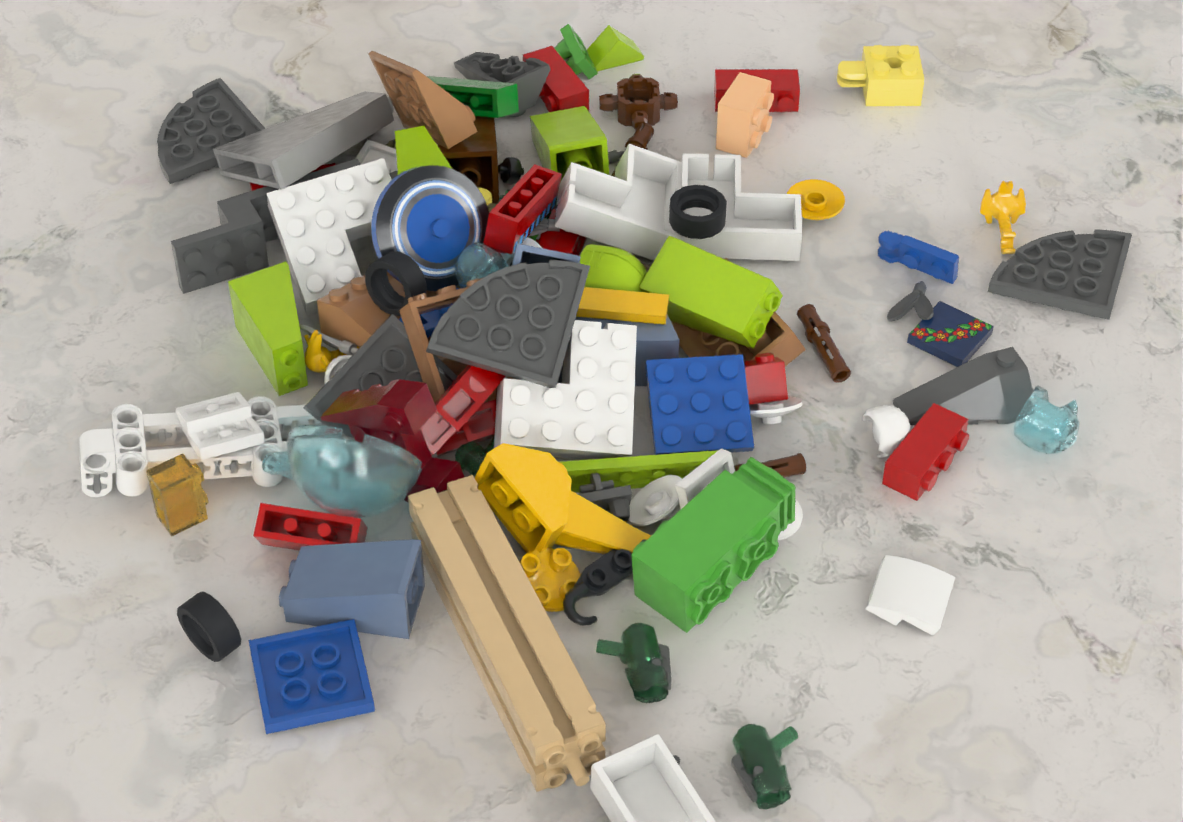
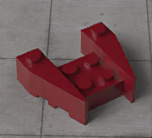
[320,379,465,503]

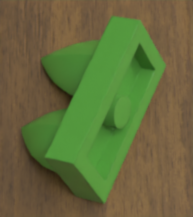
[554,24,598,79]

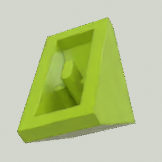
[587,25,644,72]

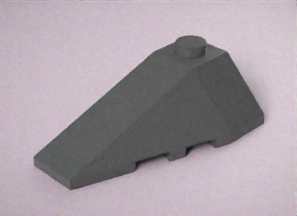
[454,52,551,117]
[893,347,1038,425]

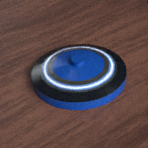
[371,165,489,291]

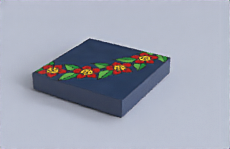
[907,301,994,367]

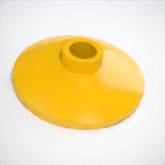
[787,179,845,220]

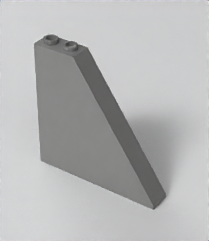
[213,91,394,189]

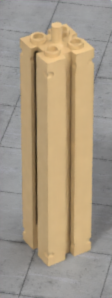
[408,475,606,792]

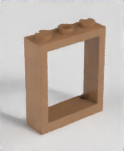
[399,277,519,403]

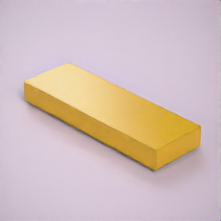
[576,287,669,325]

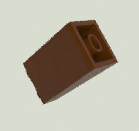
[438,116,500,203]

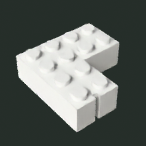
[555,144,682,260]
[681,153,802,261]
[267,158,391,315]
[494,320,637,459]
[590,734,716,822]

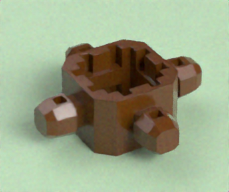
[599,74,678,131]

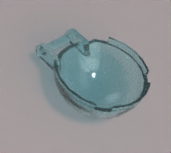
[262,425,422,518]

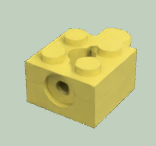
[837,45,924,106]

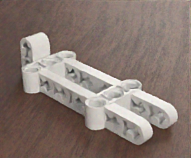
[79,396,349,497]

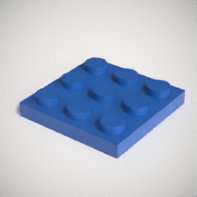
[645,354,754,455]
[248,619,375,734]

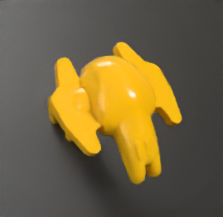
[980,181,1026,254]
[304,330,360,373]

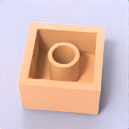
[716,72,774,158]

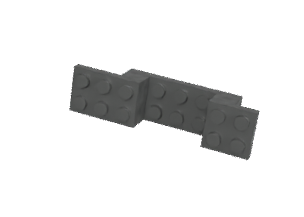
[171,159,398,294]

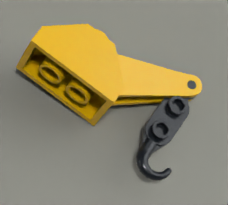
[475,443,651,626]

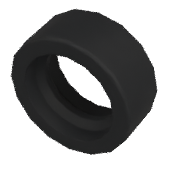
[669,185,727,239]
[365,251,427,316]
[177,591,242,662]

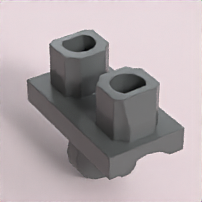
[578,473,632,523]

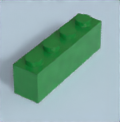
[427,76,519,118]

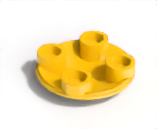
[519,548,581,612]

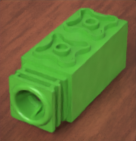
[631,457,796,633]

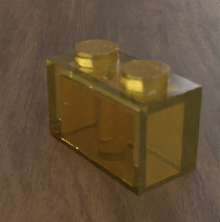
[146,453,209,536]

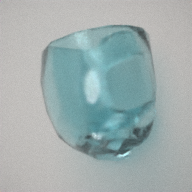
[455,242,509,288]
[1014,385,1080,454]

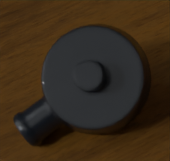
[498,157,524,184]

